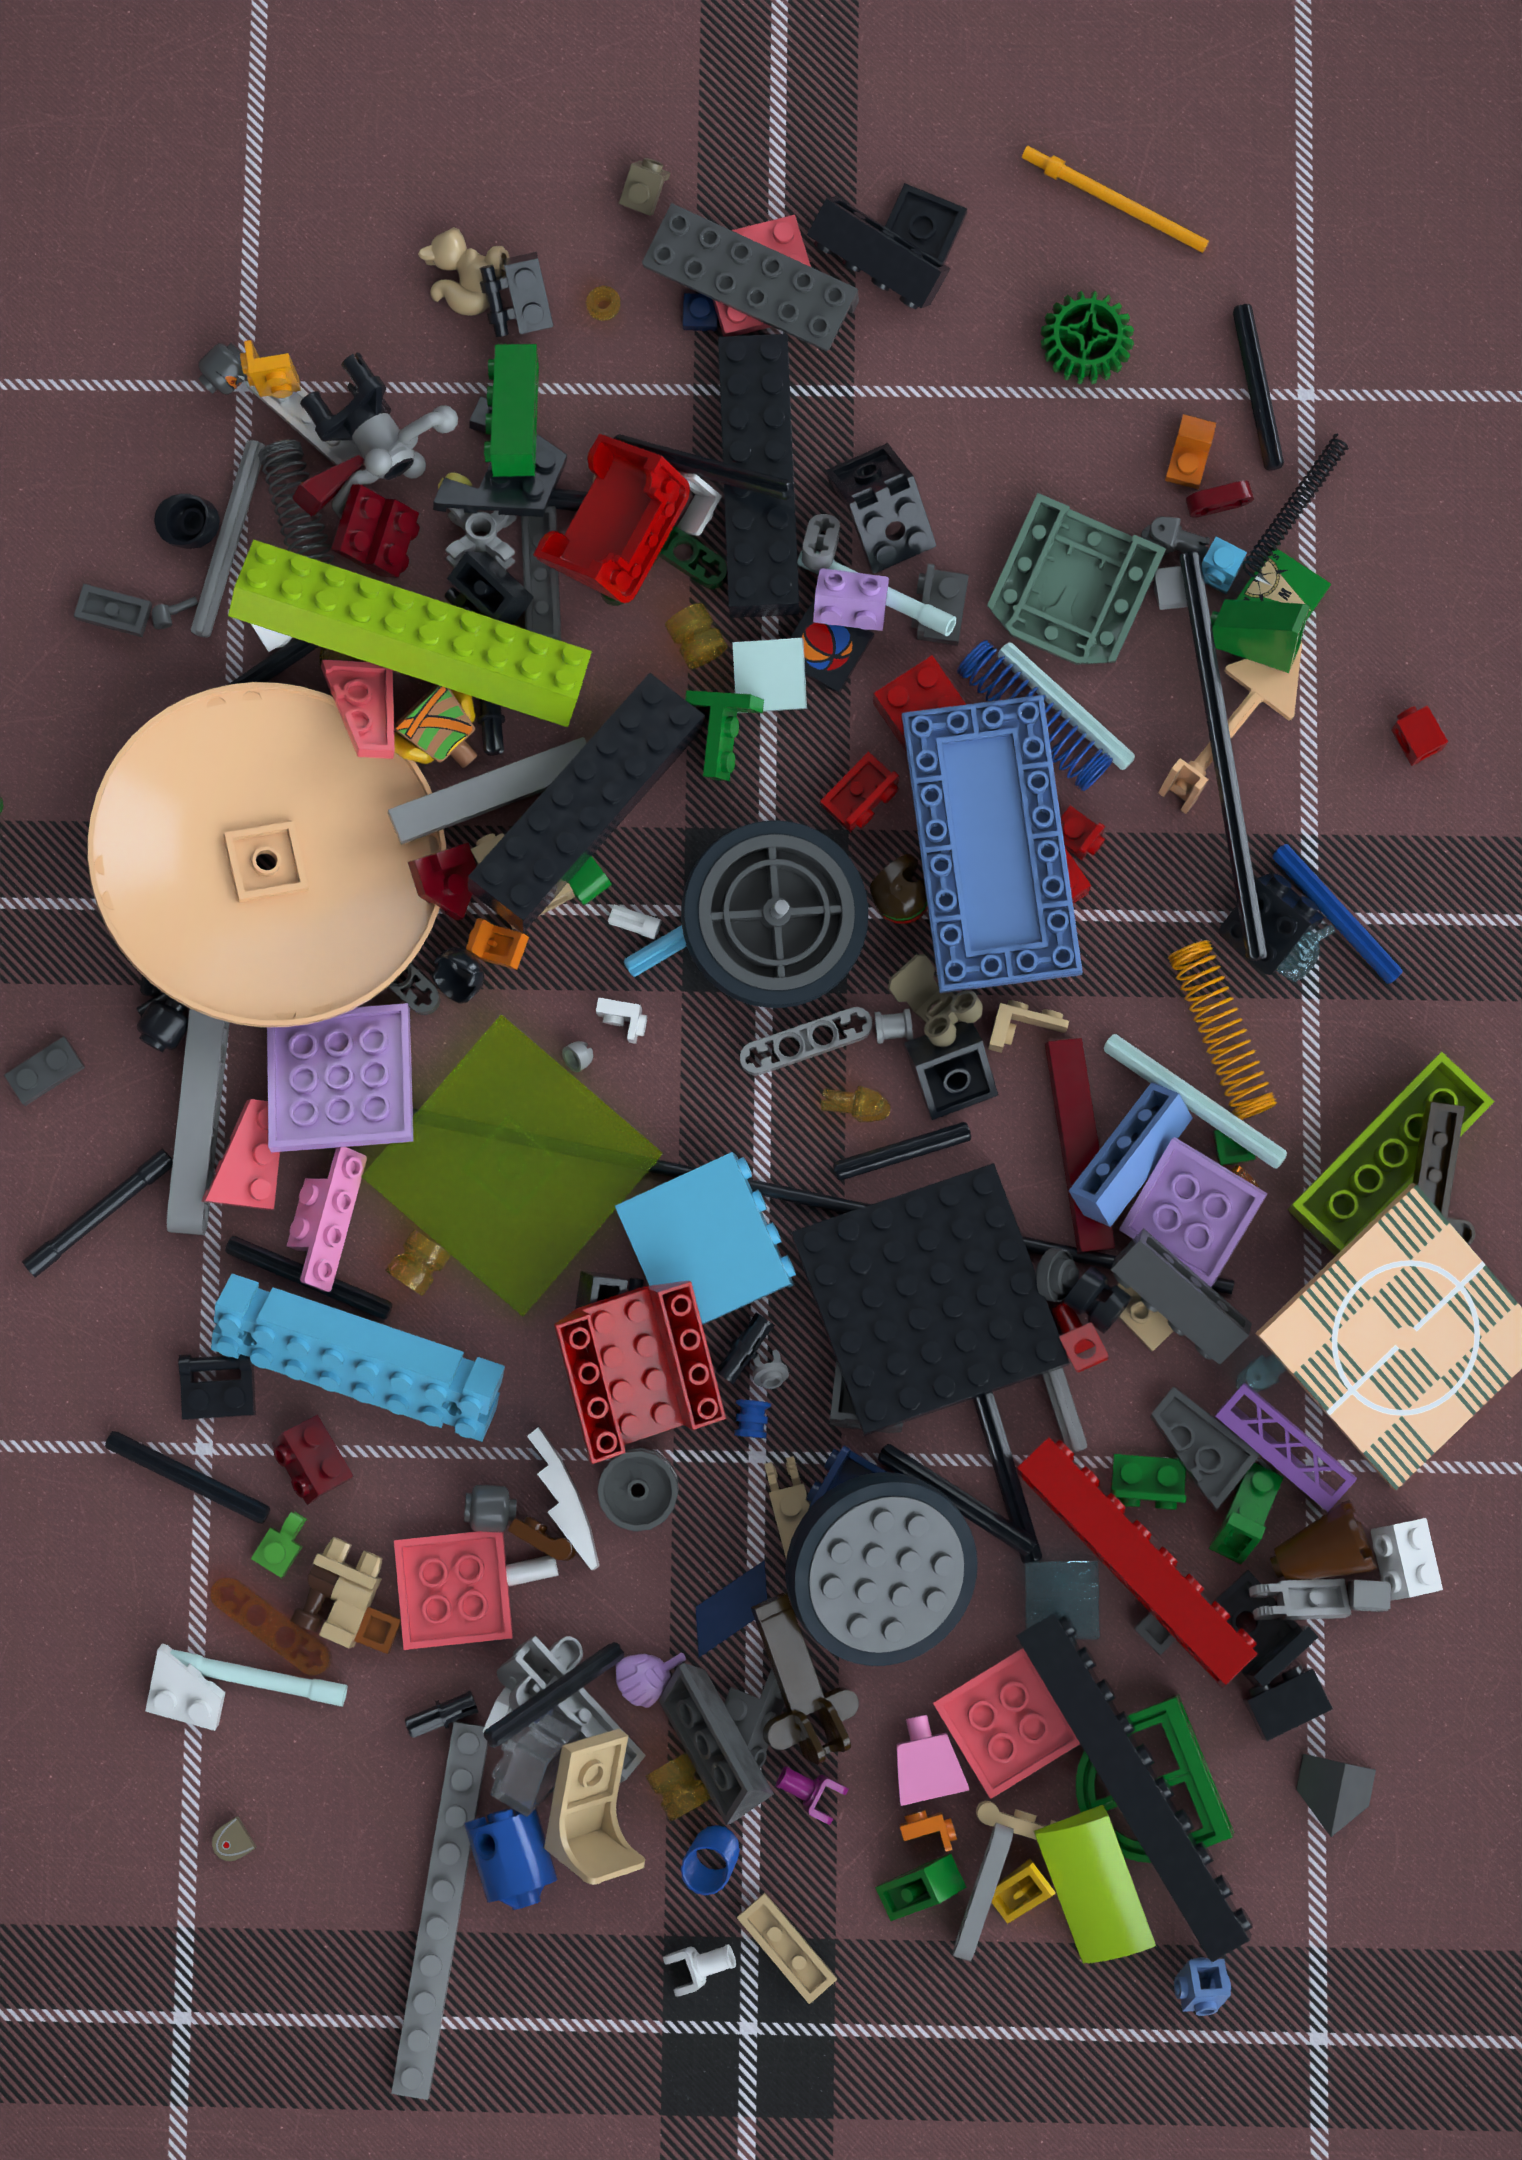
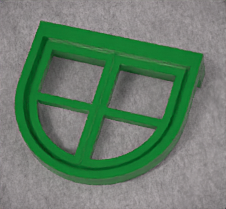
[1076,1694,1235,1863]

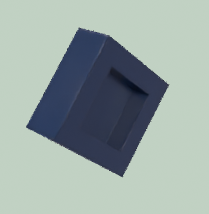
[683,293,718,331]

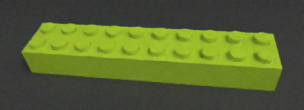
[228,539,592,728]

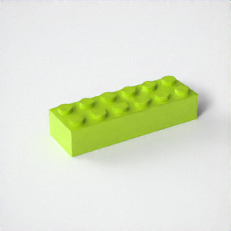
[1287,1052,1495,1256]

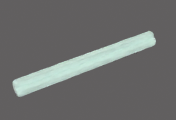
[998,642,1135,770]

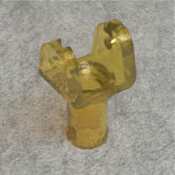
[821,1086,891,1122]

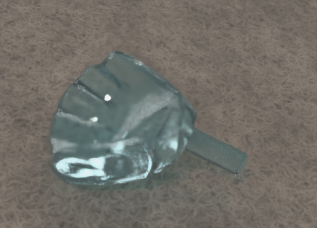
[1277,925,1335,982]

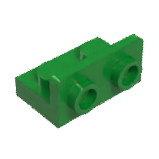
[1110,1454,1186,1510]

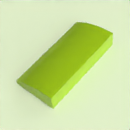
[1034,1804,1156,1964]

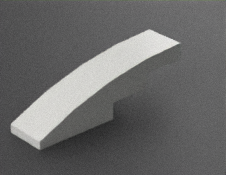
[527,1427,599,1570]

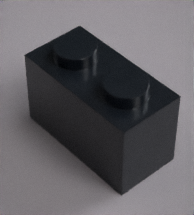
[1243,1665,1333,1741]

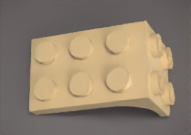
[544,1729,645,1885]

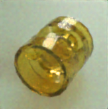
[665,603,728,669]
[385,1229,452,1297]
[645,1752,711,1822]

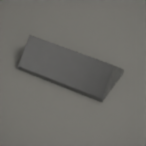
[658,1663,774,1825]

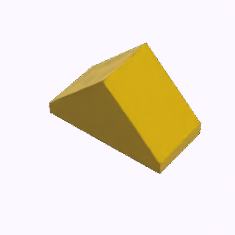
[991,1859,1056,1924]

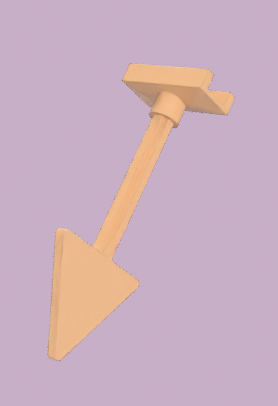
[1158,642,1302,814]

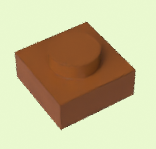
[354,1607,401,1654]

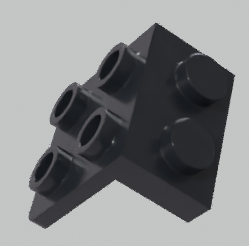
[1219,872,1325,975]

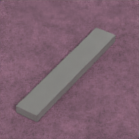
[388,737,586,845]

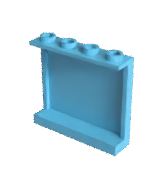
[615,1152,796,1325]

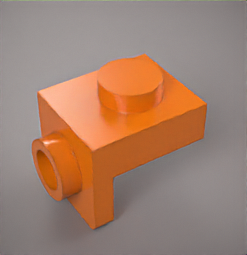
[466,918,529,970]
[899,1810,957,1852]

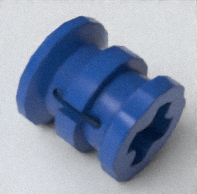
[734,1399,772,1439]

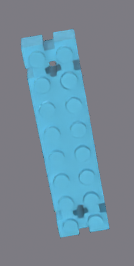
[211,1274,505,1442]

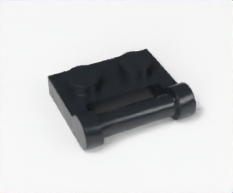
[178,1354,256,1420]

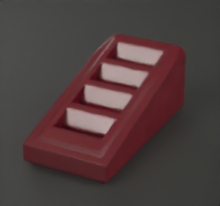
[292,455,364,517]

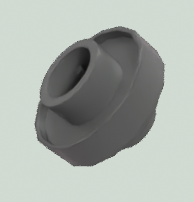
[1036,1248,1079,1302]

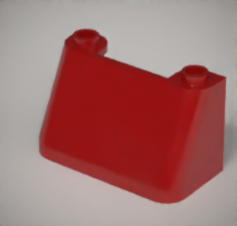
[533,433,690,603]

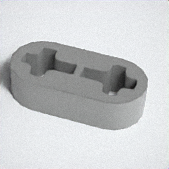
[802,514,840,570]

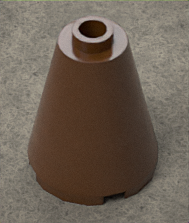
[1270,1500,1377,1580]

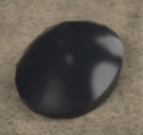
[154,494,220,549]

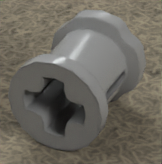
[874,1009,913,1044]

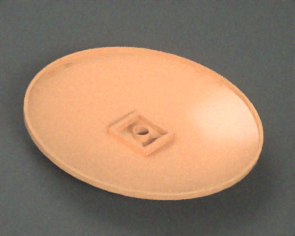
[87,682,446,1027]

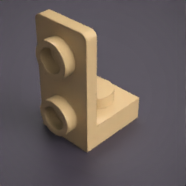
[988,1000,1069,1053]

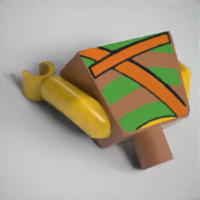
[394,684,478,768]

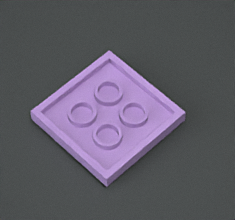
[1119,1137,1268,1287]

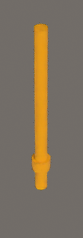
[1021,145,1209,253]

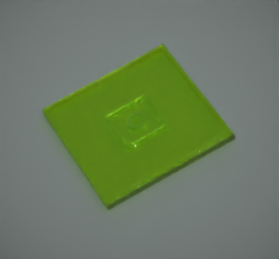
[361,1014,664,1317]

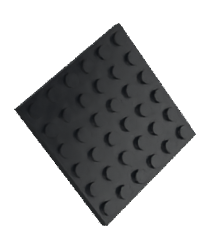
[791,1163,1070,1436]

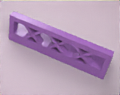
[1215,1382,1357,1512]

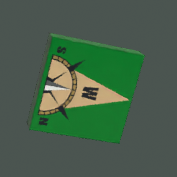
[1236,549,1331,621]

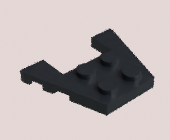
[433,396,567,517]

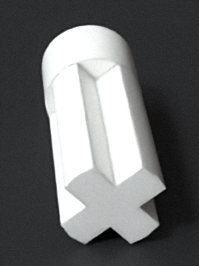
[608,904,661,940]

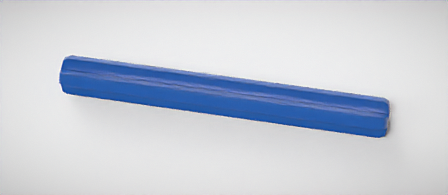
[1272,844,1403,984]

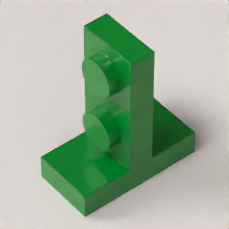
[685,690,764,782]
[1208,1463,1284,1565]

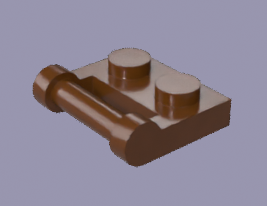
[508,1516,577,1561]

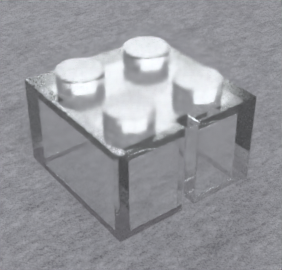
[490,1709,583,1817]

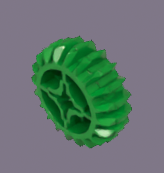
[1040,291,1134,385]

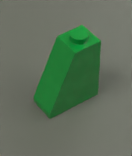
[1210,599,1310,673]

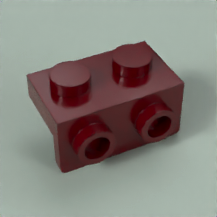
[272,1414,354,1505]

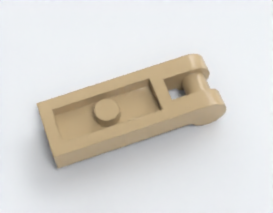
[976,1800,1058,1840]

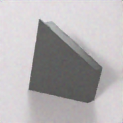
[1296,1753,1376,1837]

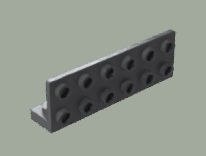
[642,203,859,351]

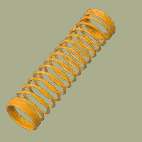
[1168,940,1277,1120]

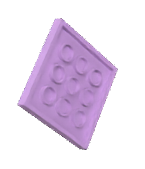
[267,1003,414,1152]

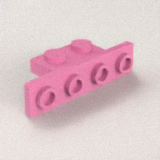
[287,1147,367,1292]

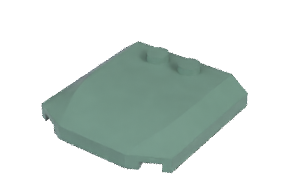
[987,493,1166,665]

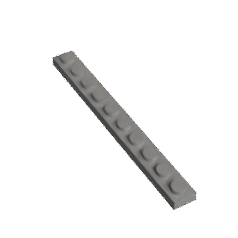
[391,1721,488,2100]

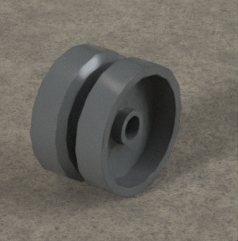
[598,1447,679,1531]

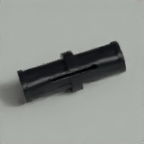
[715,1312,775,1384]

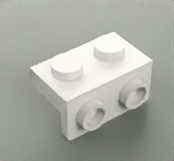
[1371,1518,1443,1601]

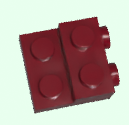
[331,484,420,578]

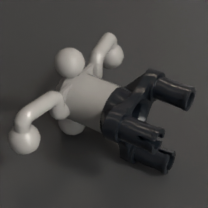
[300,353,458,518]

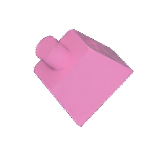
[896,1714,969,1806]

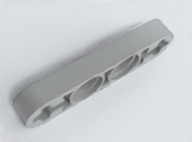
[740,1007,872,1076]
[953,1823,1014,1962]

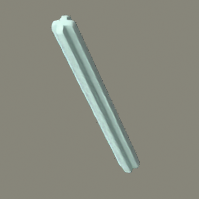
[1104,1034,1287,1169]

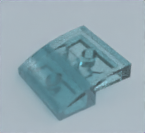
[1025,1561,1100,1639]

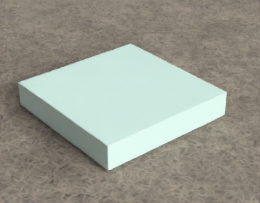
[732,638,807,713]

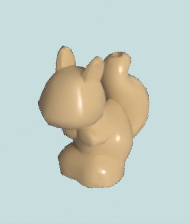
[418,227,509,316]

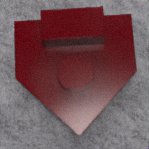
[408,842,476,920]

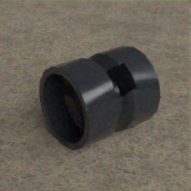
[1063,1266,1132,1334]

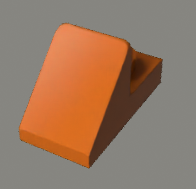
[1165,414,1216,490]

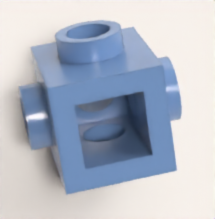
[1174,1957,1231,2016]

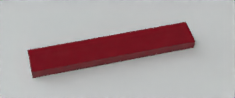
[1045,1038,1115,1254]

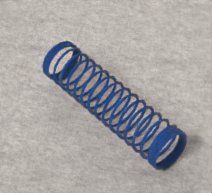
[957,640,1113,791]
[681,1825,740,1895]

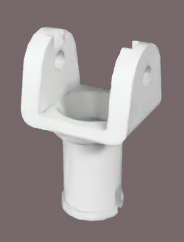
[663,1944,736,1997]

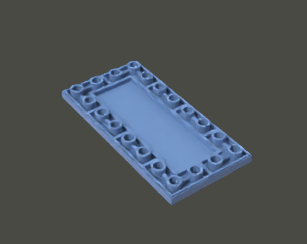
[902,695,1083,993]

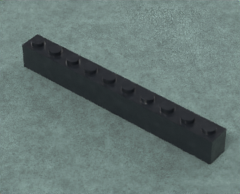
[1016,1610,1253,1963]

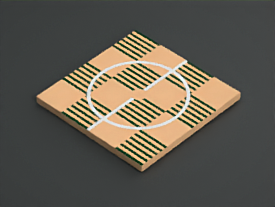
[1255,1183,1522,1490]

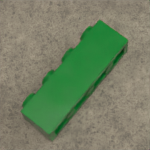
[484,344,539,477]

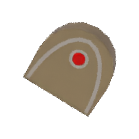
[212,1816,257,1861]

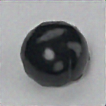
[432,947,484,1004]

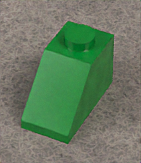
[875,1853,967,1921]

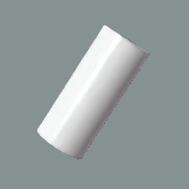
[506,1555,559,1587]

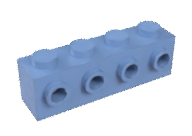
[1069,1082,1193,1227]

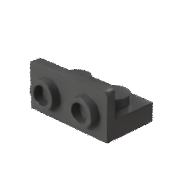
[911,564,969,646]

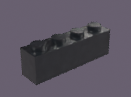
[807,196,950,309]

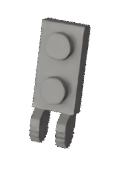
[1249,1579,1351,1620]

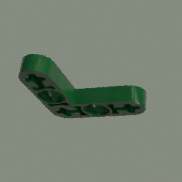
[600,525,728,606]

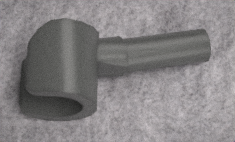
[151,596,198,630]

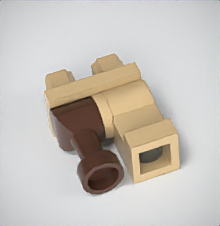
[290,1537,383,1648]

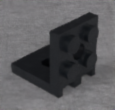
[825,443,937,574]
[1211,1570,1318,1688]

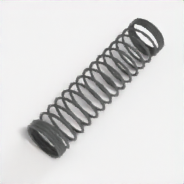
[258,440,337,567]

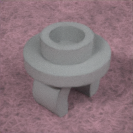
[752,1350,789,1389]

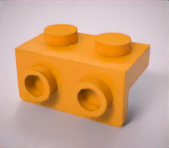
[240,340,301,398]

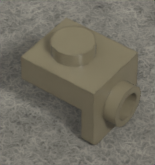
[619,158,671,216]

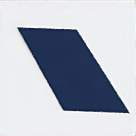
[696,1560,767,1657]

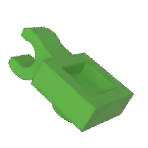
[251,1511,307,1578]

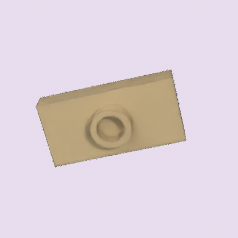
[1118,1283,1174,1352]

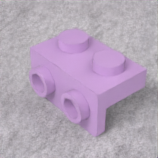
[813,568,889,631]

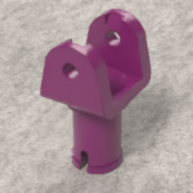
[775,1766,849,1825]

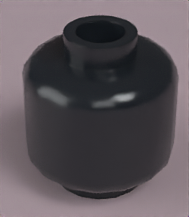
[137,998,188,1053]

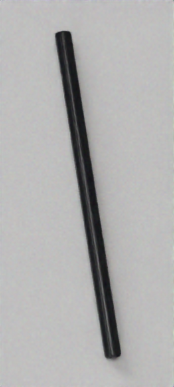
[1180,551,1267,961]

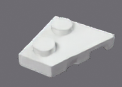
[145,1644,226,1731]

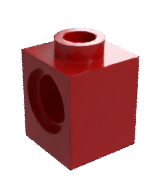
[1391,705,1448,766]

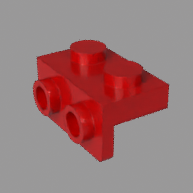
[820,751,899,833]

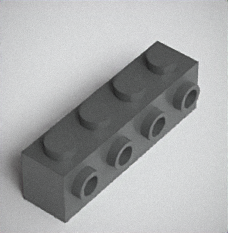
[1111,1228,1252,1365]

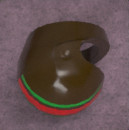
[870,854,928,924]

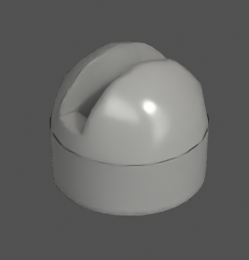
[562,1041,593,1072]

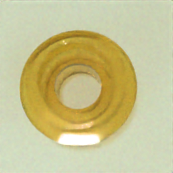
[586,286,621,321]

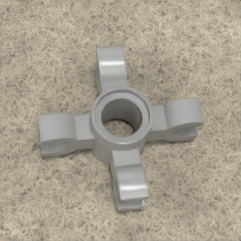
[445,508,517,570]

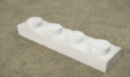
[246,381,365,466]

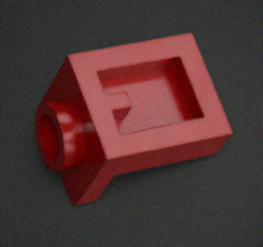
[1061,805,1106,860]

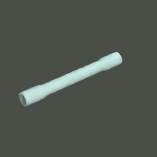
[797,551,956,636]
[170,1649,348,1707]

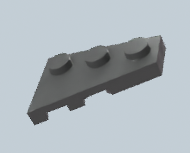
[1150,1386,1260,1512]

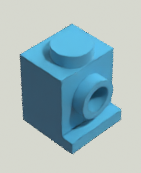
[1201,536,1247,594]

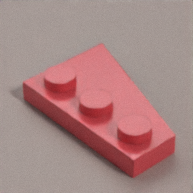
[321,660,395,759]
[201,1099,280,1210]

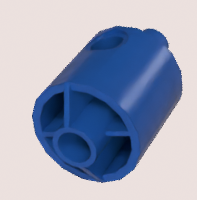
[464,1801,558,1910]

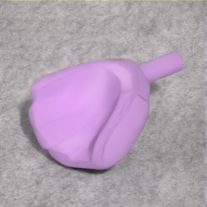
[615,1653,686,1708]

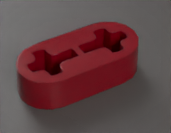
[1186,481,1254,518]

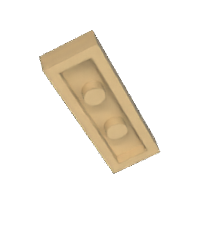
[737,1892,837,2004]

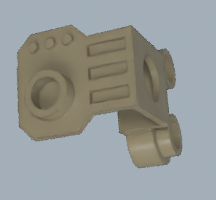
[888,954,983,1047]

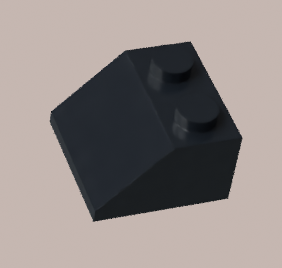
[904,1021,998,1120]

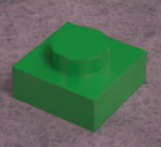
[1213,1124,1256,1166]

